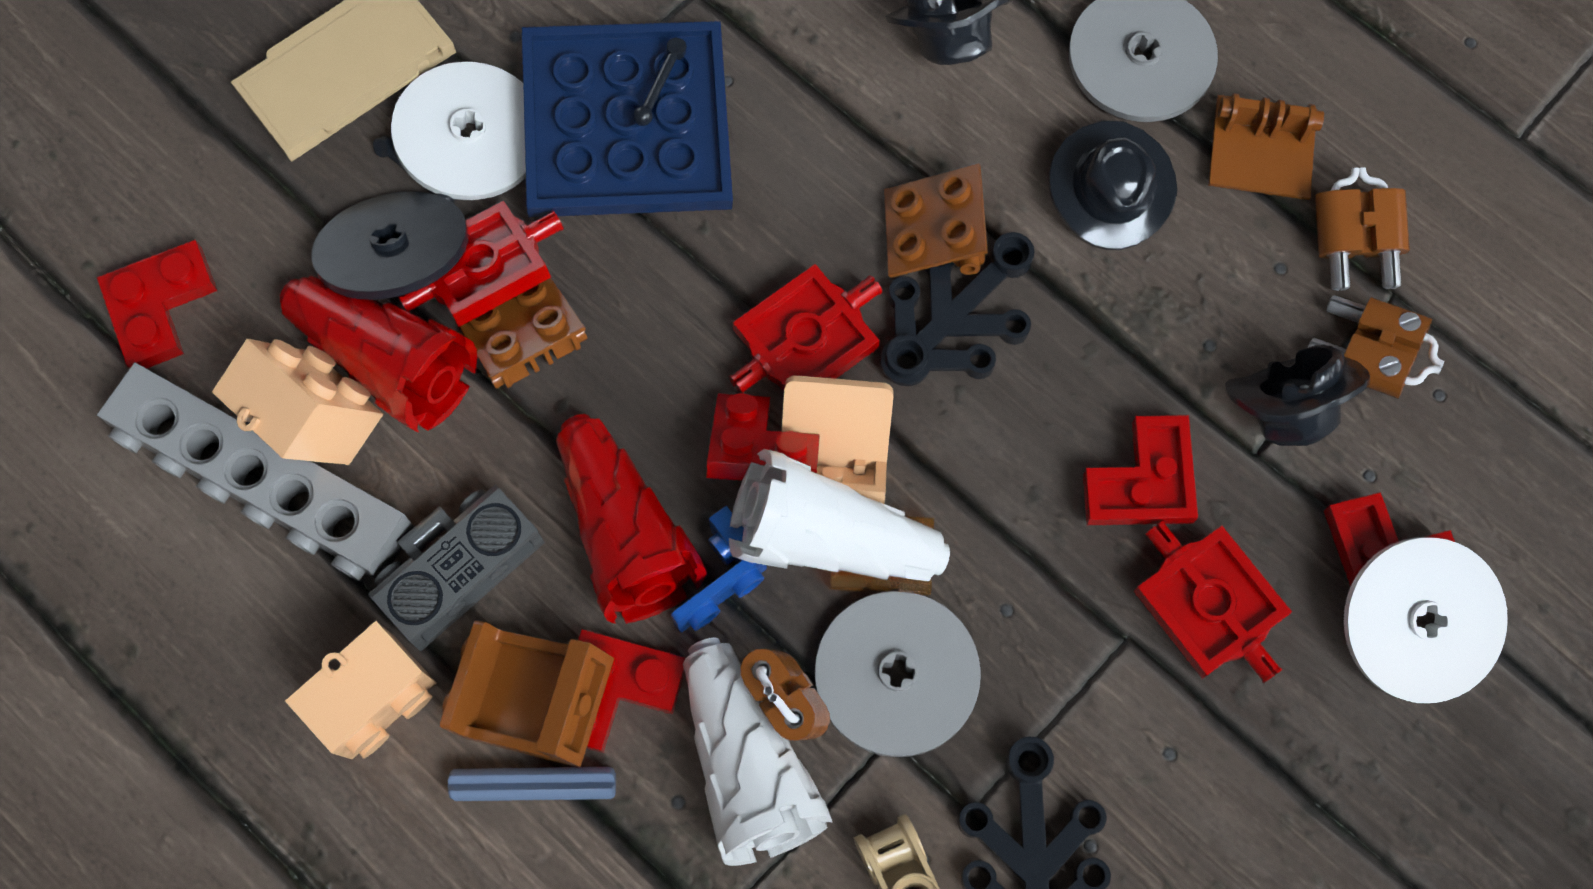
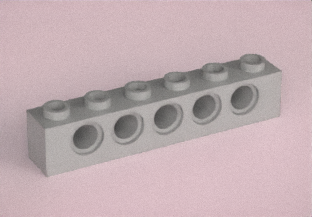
[97,363,414,581]

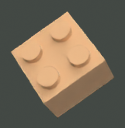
[212,339,384,465]
[285,621,437,759]

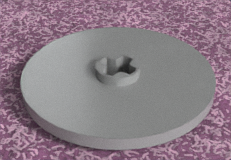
[1069,0,1218,122]
[815,591,981,757]

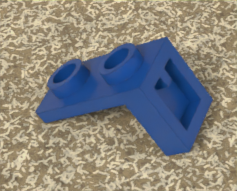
[671,506,767,633]

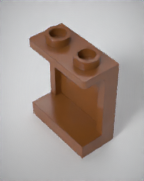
[440,620,614,767]

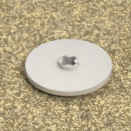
[391,62,526,200]
[1344,537,1507,703]

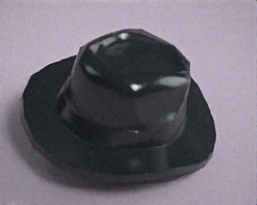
[885,0,1012,65]
[1049,121,1178,250]
[1225,344,1370,446]

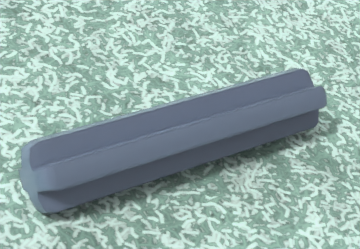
[447,767,616,801]

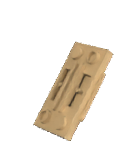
[231,0,456,162]

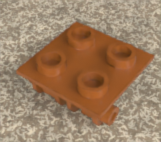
[1208,93,1324,200]
[884,163,988,278]
[460,278,588,389]

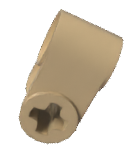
[853,814,940,889]

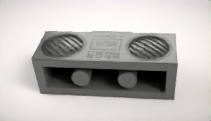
[368,485,545,652]

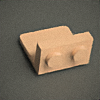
[782,376,893,504]

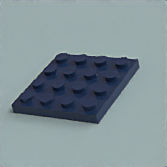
[522,21,733,217]

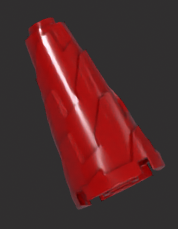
[280,276,478,432]
[556,414,706,624]

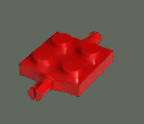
[398,201,564,327]
[728,264,882,393]
[1133,521,1292,684]

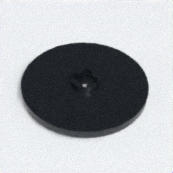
[311,191,469,300]

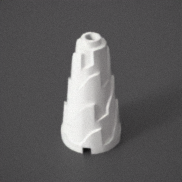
[729,449,950,581]
[683,638,832,866]

